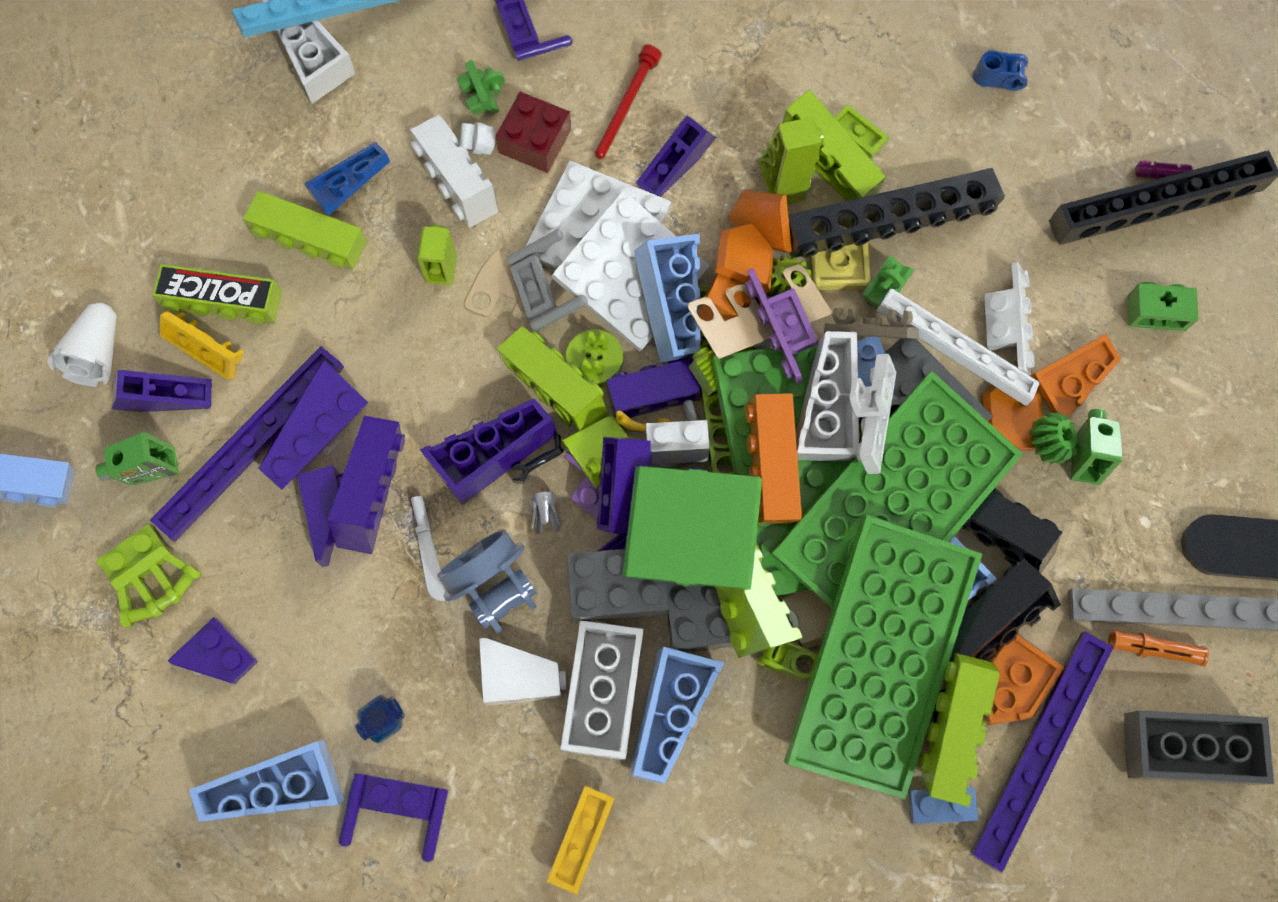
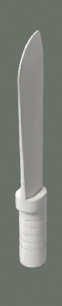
[411,496,446,601]

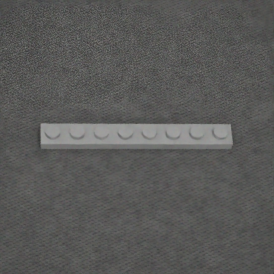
[1068,588,1278,631]

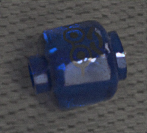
[355,695,405,744]

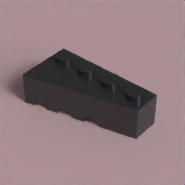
[961,488,1062,573]
[949,559,1061,662]

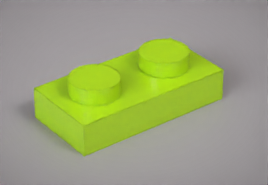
[834,104,889,159]

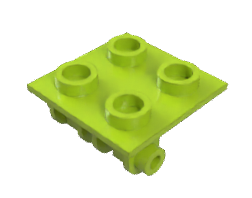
[562,415,639,488]

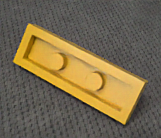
[159,311,243,381]
[547,786,615,895]

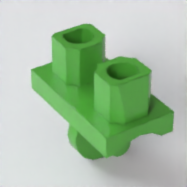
[457,59,505,115]
[861,255,914,310]

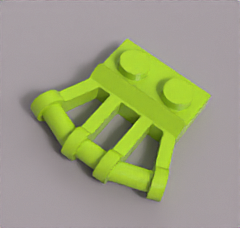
[96,523,202,628]

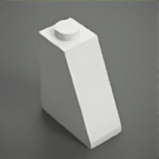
[479,638,567,706]

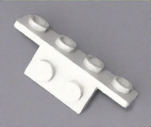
[984,262,1035,376]

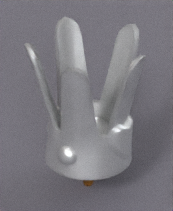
[530,487,562,534]

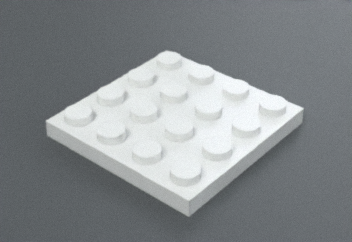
[526,161,671,271]
[551,190,710,352]

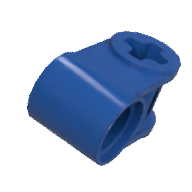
[973,50,1028,91]

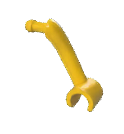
[616,411,671,433]

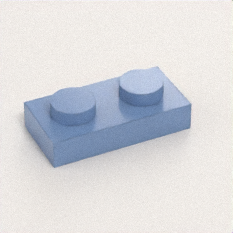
[908,787,979,824]

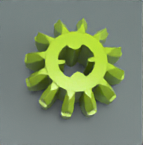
[768,254,812,296]

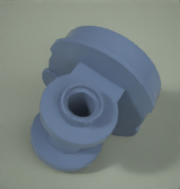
[437,529,537,634]

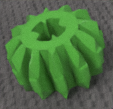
[1030,412,1080,464]

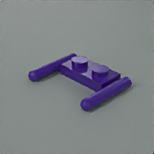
[494,0,572,61]
[338,773,448,862]

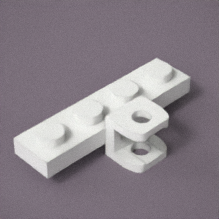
[850,354,896,474]

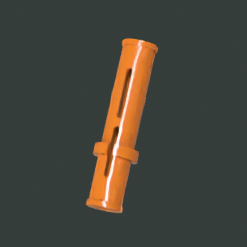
[1108,630,1209,666]

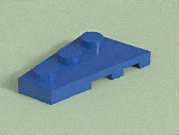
[304,142,391,216]

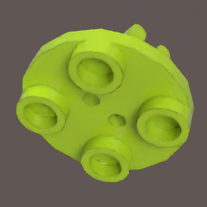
[566,330,623,385]

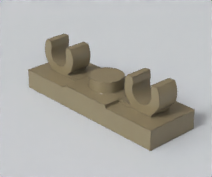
[824,308,919,339]

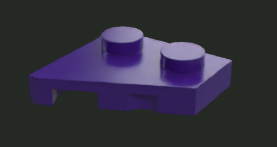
[168,617,258,684]

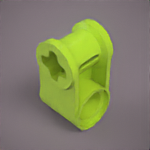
[756,642,817,682]

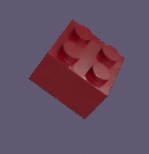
[495,91,571,173]

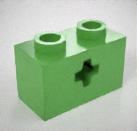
[1128,282,1198,331]

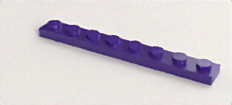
[150,346,344,542]
[970,631,1114,873]

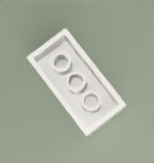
[561,620,643,761]

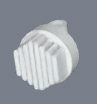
[459,122,496,155]

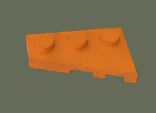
[1030,334,1121,419]

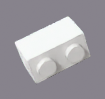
[646,420,709,465]

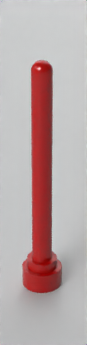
[595,44,662,159]

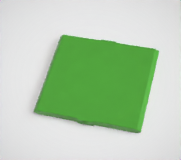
[622,466,762,590]

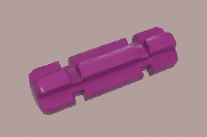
[1135,160,1193,179]

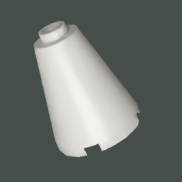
[47,303,117,387]

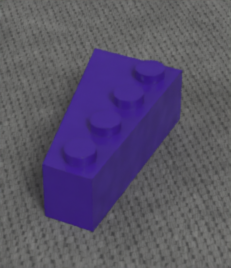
[258,360,368,490]
[420,398,557,505]
[327,415,405,554]

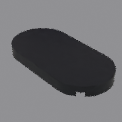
[1181,514,1278,581]

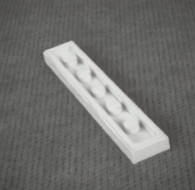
[876,288,1040,406]

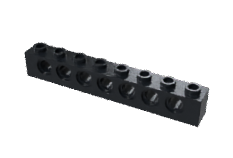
[1049,150,1278,245]
[788,168,1005,258]

